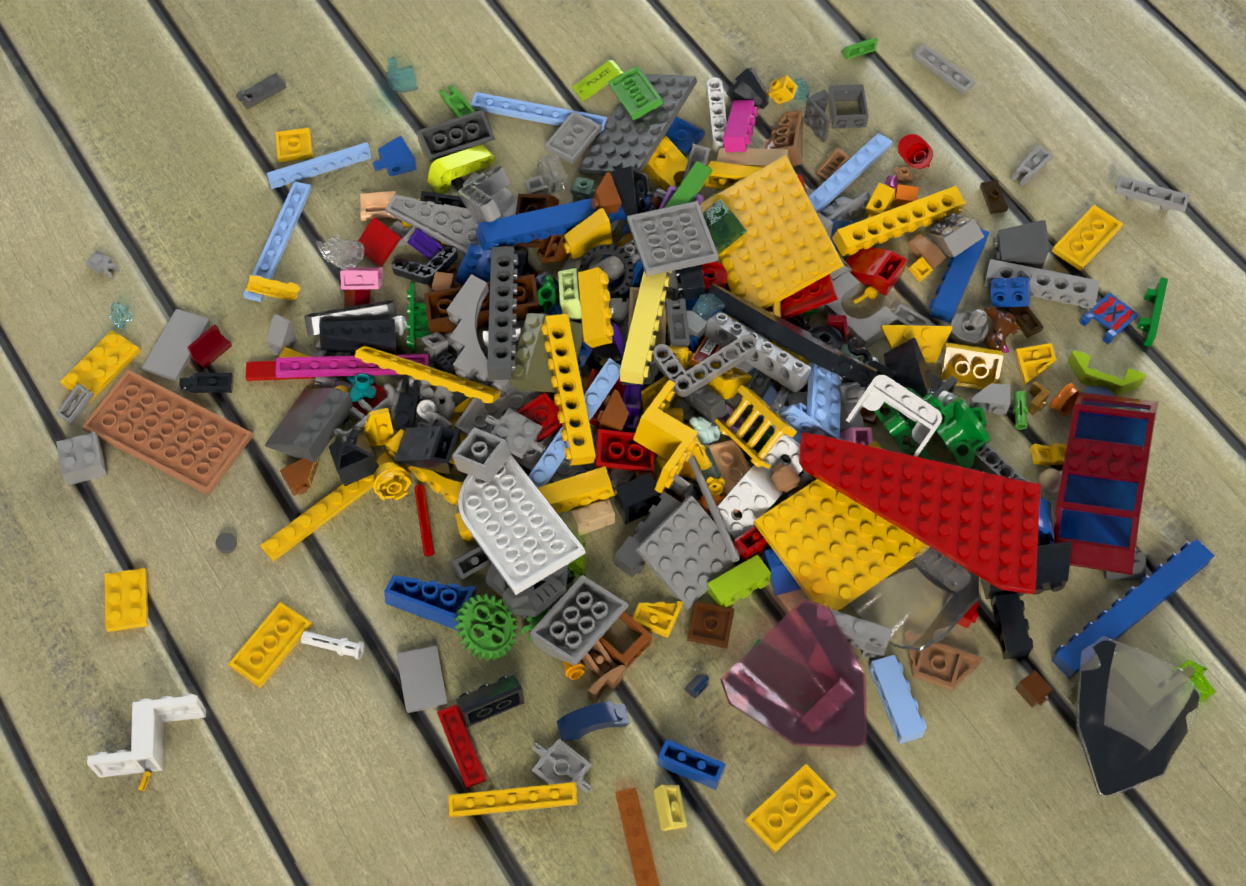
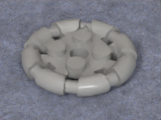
[387,375,455,431]

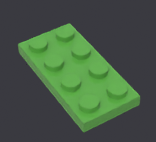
[608,66,664,120]

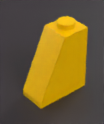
[563,208,613,259]

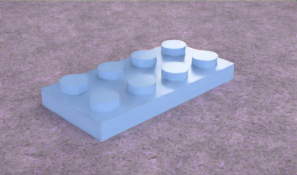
[806,362,842,436]

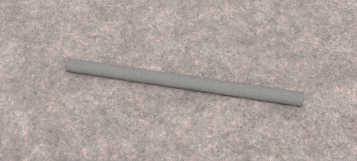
[689,455,740,562]

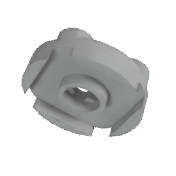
[950,311,988,347]

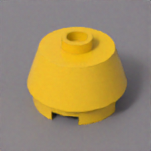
[373,462,411,501]

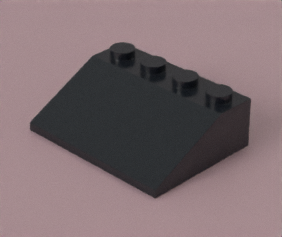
[980,541,1072,600]

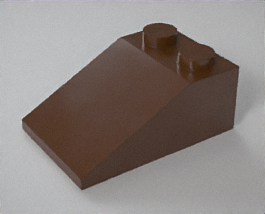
[512,194,559,248]

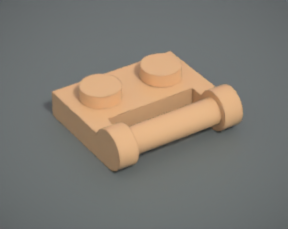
[360,191,397,221]

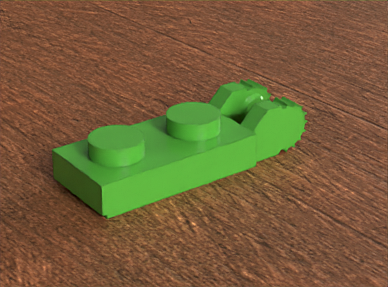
[439,85,475,118]

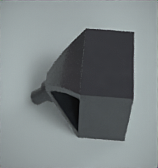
[328,426,379,486]

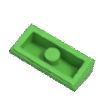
[841,38,878,60]

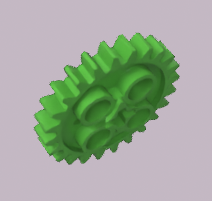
[454,594,518,661]

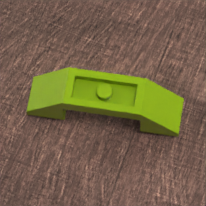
[1068,350,1146,395]

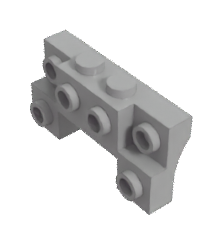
[803,605,893,662]

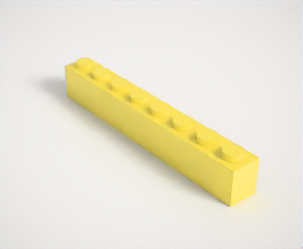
[620,271,672,385]

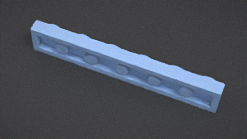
[267,142,372,189]

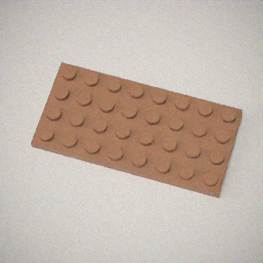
[82,370,253,496]

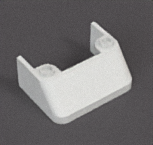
[846,375,942,457]

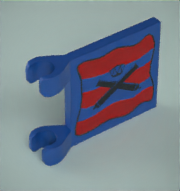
[1079,293,1139,344]

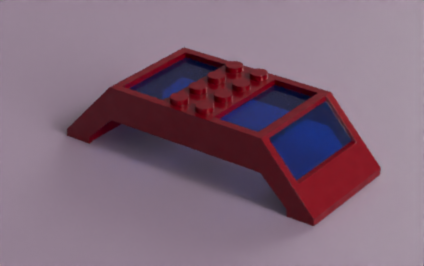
[1054,392,1159,575]

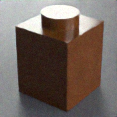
[1016,671,1052,708]

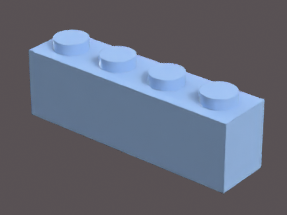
[869,655,926,744]

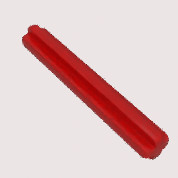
[414,485,434,557]

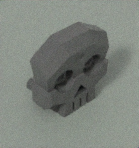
[486,563,568,621]

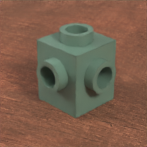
[570,177,597,202]

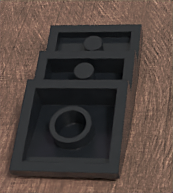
[884,338,933,422]

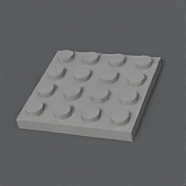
[627,201,719,277]
[635,496,740,609]

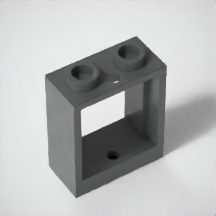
[828,84,869,129]

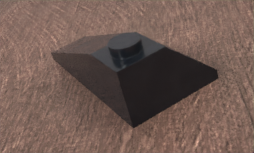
[612,166,650,217]

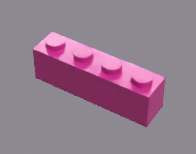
[723,100,758,152]

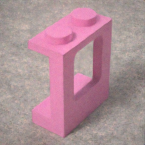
[340,267,383,290]

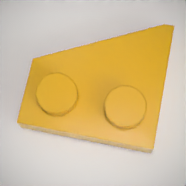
[363,408,394,448]

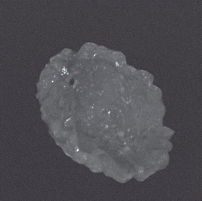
[316,235,365,270]

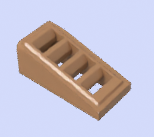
[815,147,851,181]

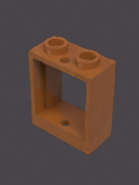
[599,611,653,669]

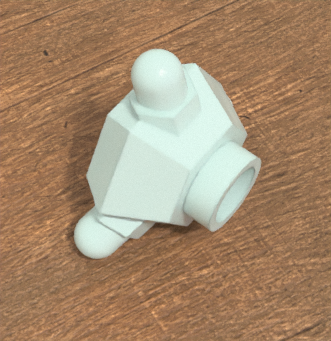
[689,416,720,446]

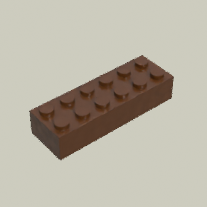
[424,274,541,334]

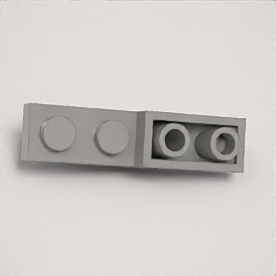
[589,240,641,282]

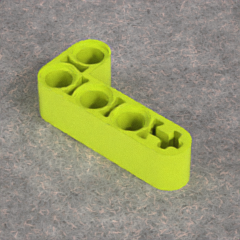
[427,145,495,194]

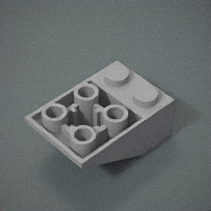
[926,213,984,257]

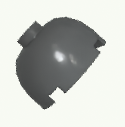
[609,298,630,325]

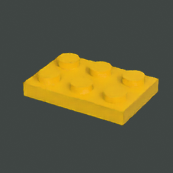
[105,568,148,632]

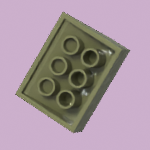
[510,313,584,392]

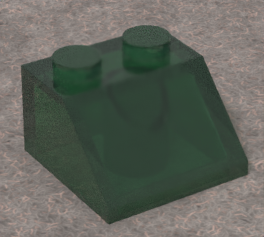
[702,199,747,255]

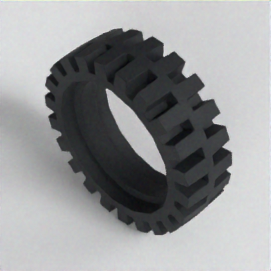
[579,244,634,298]

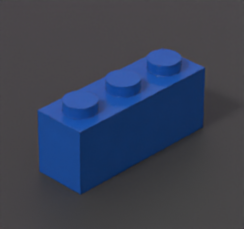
[657,739,725,790]

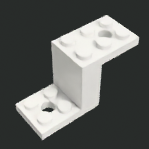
[710,434,803,538]
[87,694,206,777]

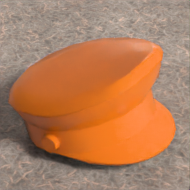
[1049,383,1079,416]

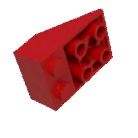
[846,247,907,296]

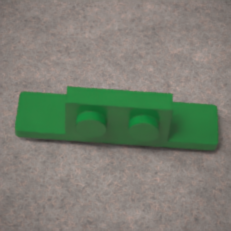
[406,282,431,353]

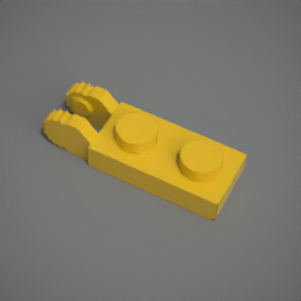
[246,275,300,301]

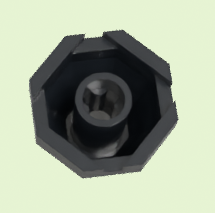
[726,67,770,110]

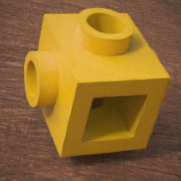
[768,75,797,105]

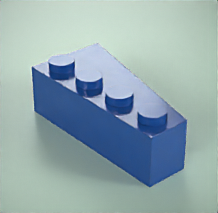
[384,575,476,631]

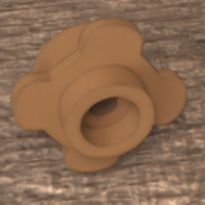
[894,165,914,183]

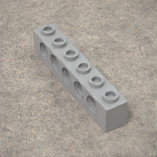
[984,259,1100,308]
[705,311,811,393]

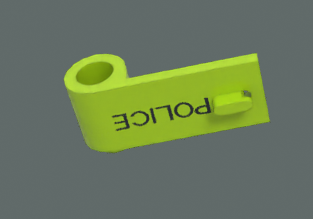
[572,60,624,102]

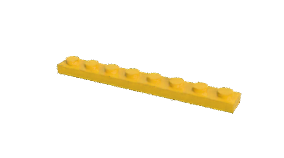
[355,345,501,403]
[260,453,395,562]

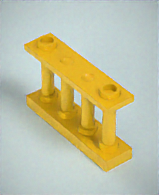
[714,385,797,469]

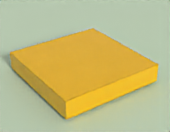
[275,127,313,163]

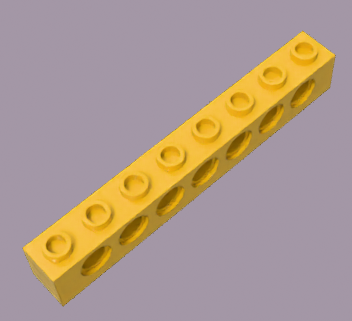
[832,186,966,256]
[541,314,596,466]

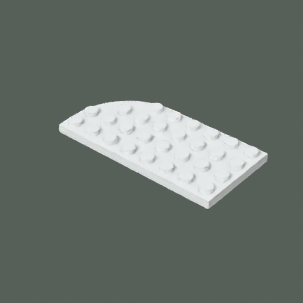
[458,455,586,595]

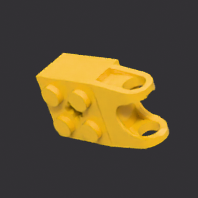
[643,136,688,191]

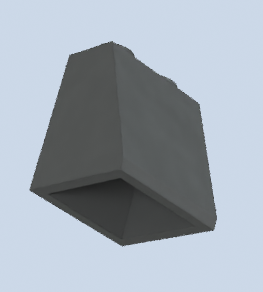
[993,220,1049,269]

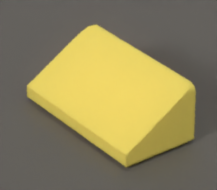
[654,785,687,831]

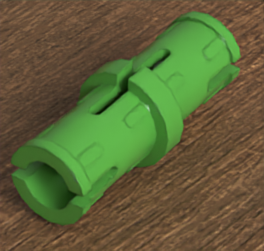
[1013,391,1028,430]

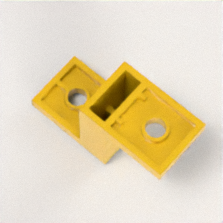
[633,380,698,493]

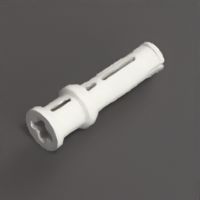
[301,631,364,660]

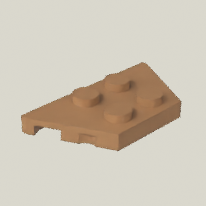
[905,632,983,691]

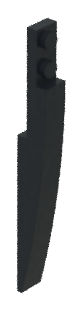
[705,283,877,388]

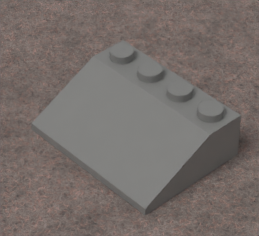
[529,575,629,666]

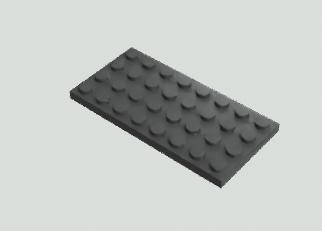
[578,74,698,176]

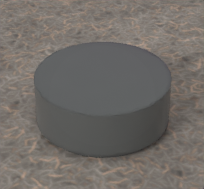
[216,533,237,554]

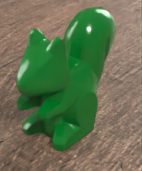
[538,275,557,313]

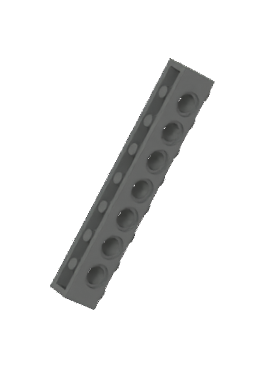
[487,247,518,380]

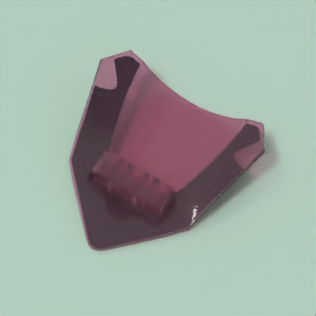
[720,598,867,747]

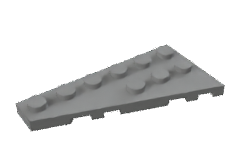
[385,194,506,255]

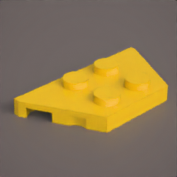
[880,325,952,364]

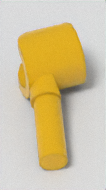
[853,286,878,304]

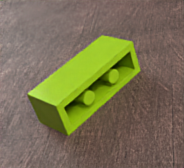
[707,554,771,608]

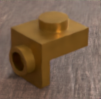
[1028,381,1050,416]

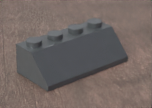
[417,110,495,161]

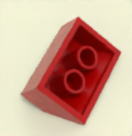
[594,429,655,473]

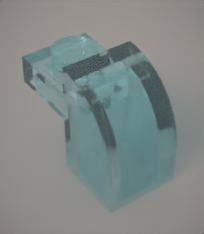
[386,57,418,93]

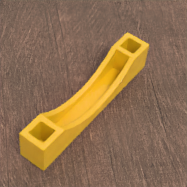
[385,429,463,507]

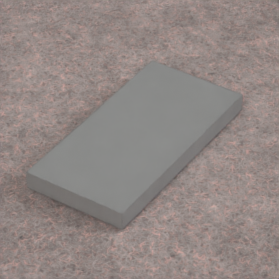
[142,309,211,382]

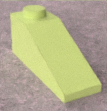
[558,268,582,321]

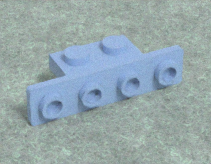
[779,402,844,440]

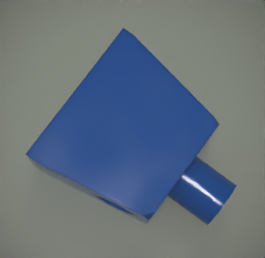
[372,136,417,176]

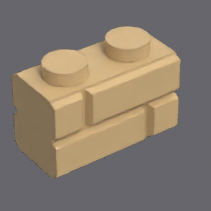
[571,499,615,536]

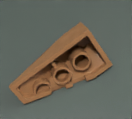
[763,110,804,167]

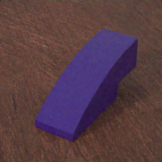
[622,384,645,433]

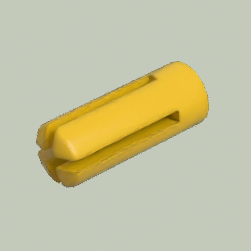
[138,771,152,791]

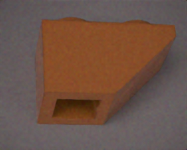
[597,389,629,432]

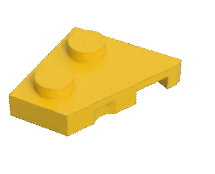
[1014,343,1057,385]
[632,601,684,638]

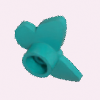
[347,373,376,402]

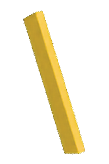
[448,782,578,818]

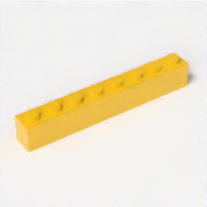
[455,466,614,543]

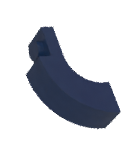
[556,701,630,741]

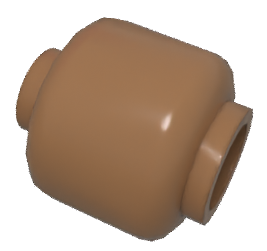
[771,463,800,494]

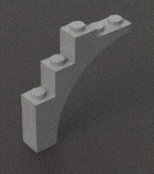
[447,274,511,392]

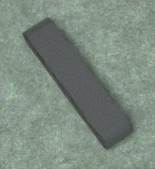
[304,300,397,335]

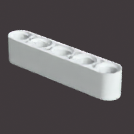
[706,77,727,153]

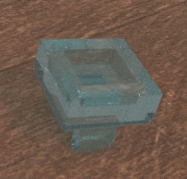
[793,78,810,100]
[109,302,134,329]

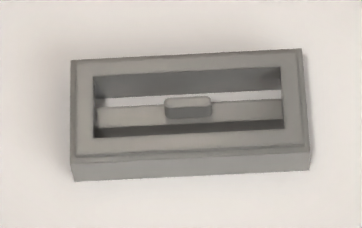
[56,383,95,425]

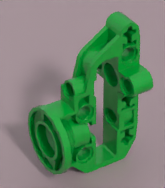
[867,387,991,469]

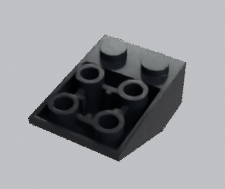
[394,426,461,475]

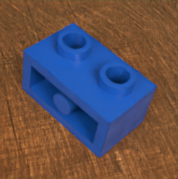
[990,277,1031,307]

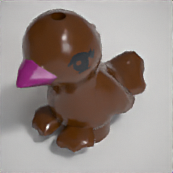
[984,306,1019,353]

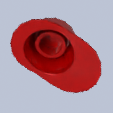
[898,134,933,169]

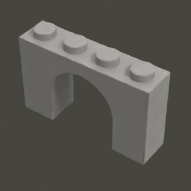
[816,271,898,349]

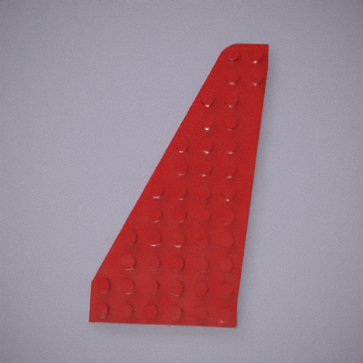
[799,432,1041,594]

